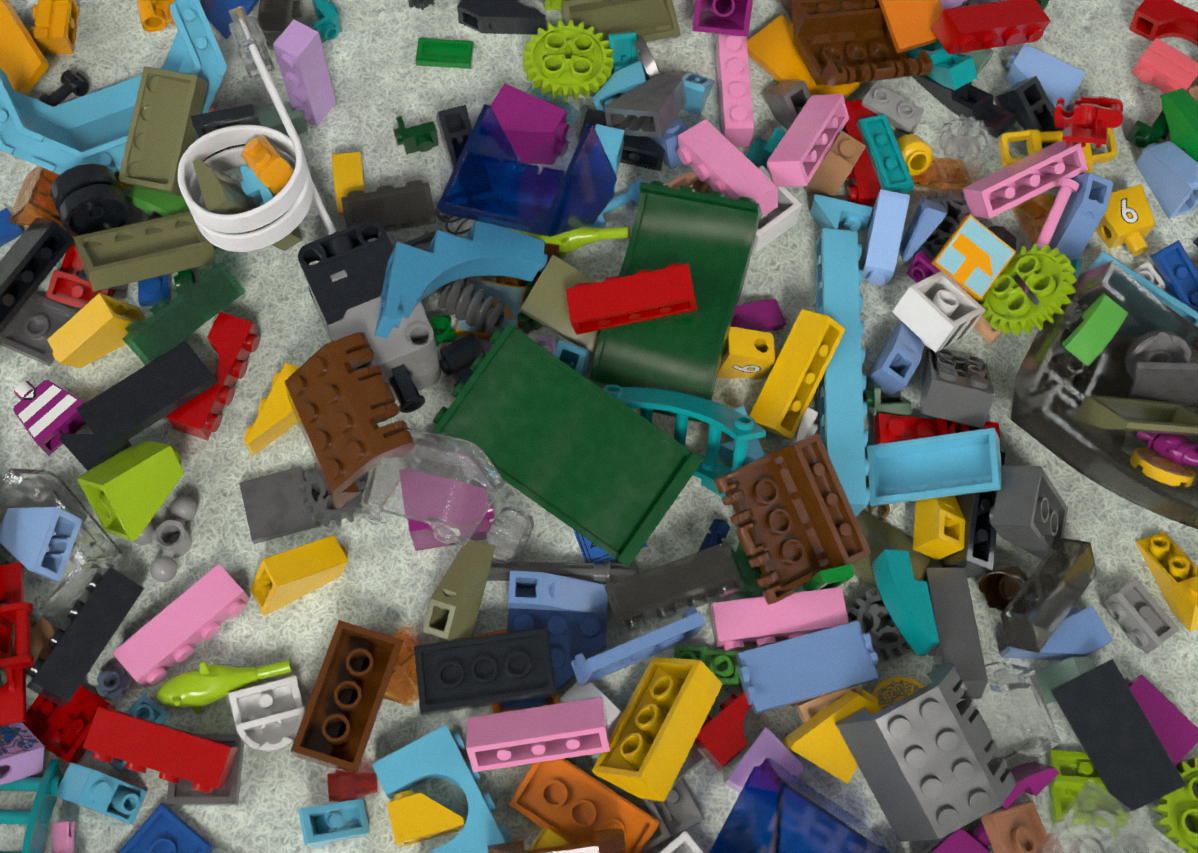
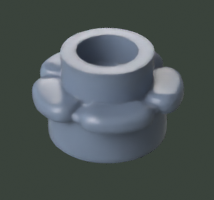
[96,666,130,700]

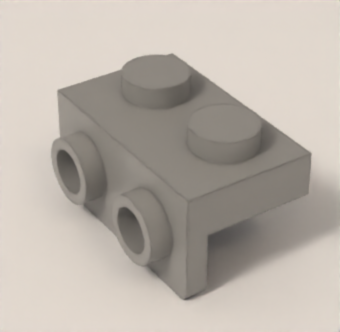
[861,83,925,134]
[1103,577,1180,654]

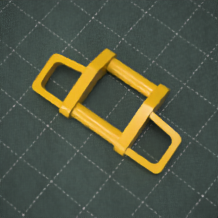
[998,128,1117,187]

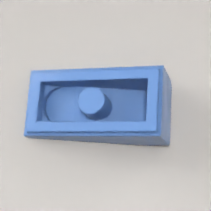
[899,198,947,262]

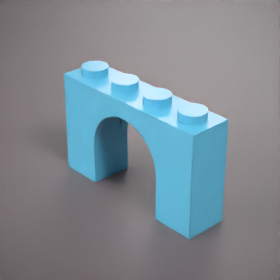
[372,725,512,853]

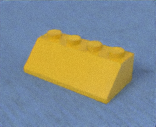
[592,657,723,802]

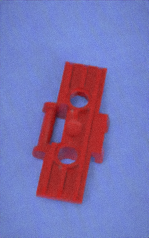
[1054,96,1123,148]
[0,562,34,726]

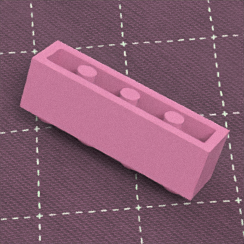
[715,34,754,147]
[767,94,849,186]
[677,119,778,216]
[962,141,1088,219]
[112,564,250,689]
[710,587,849,651]
[466,697,610,772]

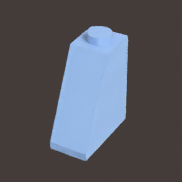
[1006,44,1086,110]
[1135,141,1198,219]
[861,189,910,285]
[0,507,83,582]

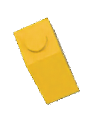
[387,790,465,848]

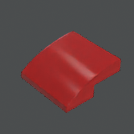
[45,245,117,309]
[22,685,116,764]

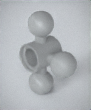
[133,496,197,582]

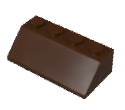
[291,620,403,773]

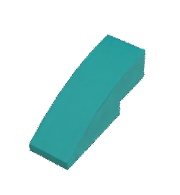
[906,41,978,90]
[871,549,940,656]

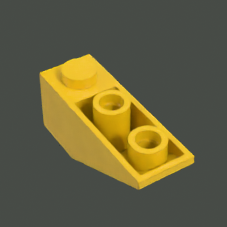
[244,362,299,455]
[913,496,965,560]
[1136,531,1198,632]

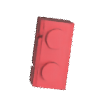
[1131,38,1198,94]

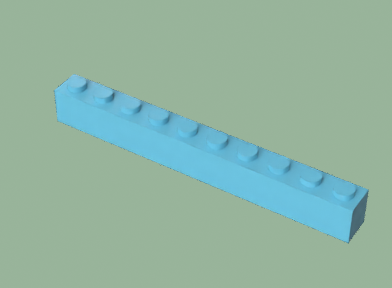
[815,228,870,517]

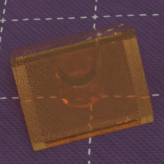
[8,166,64,228]

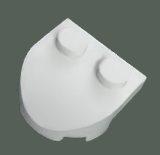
[228,676,305,752]

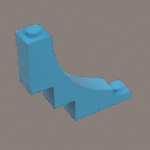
[374,218,547,339]

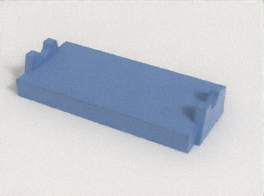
[571,606,706,687]
[736,620,879,714]

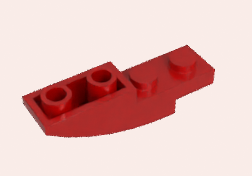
[874,413,1001,451]

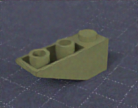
[422,538,496,640]

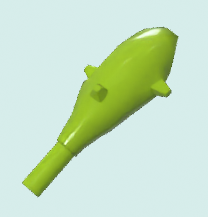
[518,214,631,258]
[156,659,292,715]

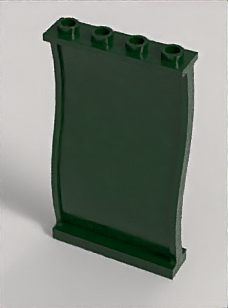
[589,181,762,425]
[432,323,704,568]

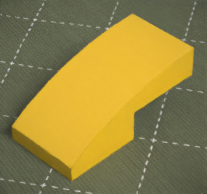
[332,151,367,215]

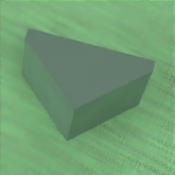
[1030,656,1096,705]

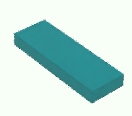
[857,114,915,193]

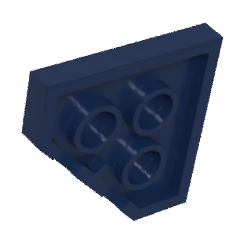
[502,608,608,710]

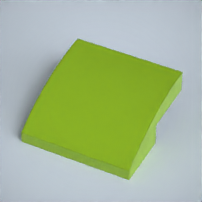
[1048,750,1125,829]

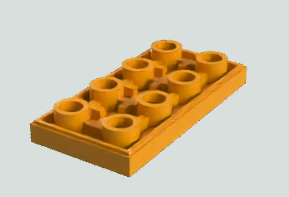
[0,0,50,96]
[747,14,861,99]

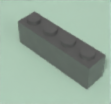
[923,568,988,699]

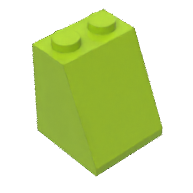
[76,439,184,541]

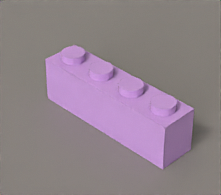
[273,19,336,126]

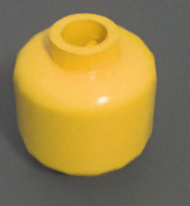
[897,134,933,176]

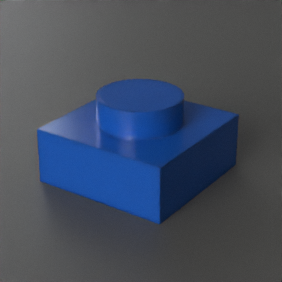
[138,274,171,307]

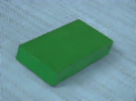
[415,38,474,69]
[803,564,854,591]

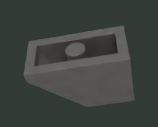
[764,80,811,130]

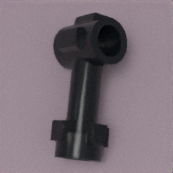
[38,70,89,107]

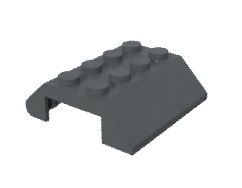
[835,663,1016,842]

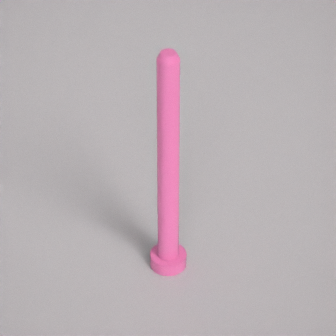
[1018,177,1080,295]

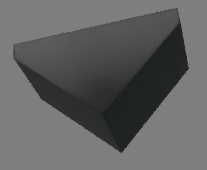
[59,434,132,471]

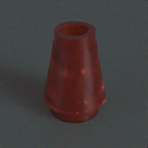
[327,770,378,802]

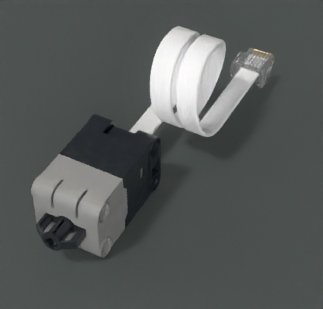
[177,6,441,413]

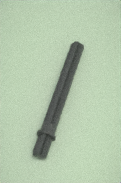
[487,560,638,586]

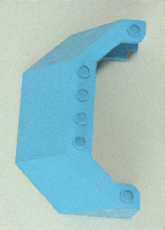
[0,0,227,175]

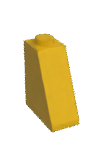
[47,293,152,368]
[250,535,349,616]
[782,690,883,784]

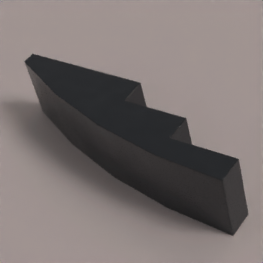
[911,75,1016,138]

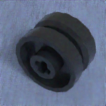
[50,163,130,237]

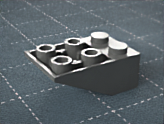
[920,349,995,429]

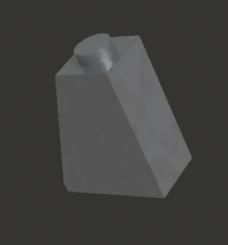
[604,75,686,138]

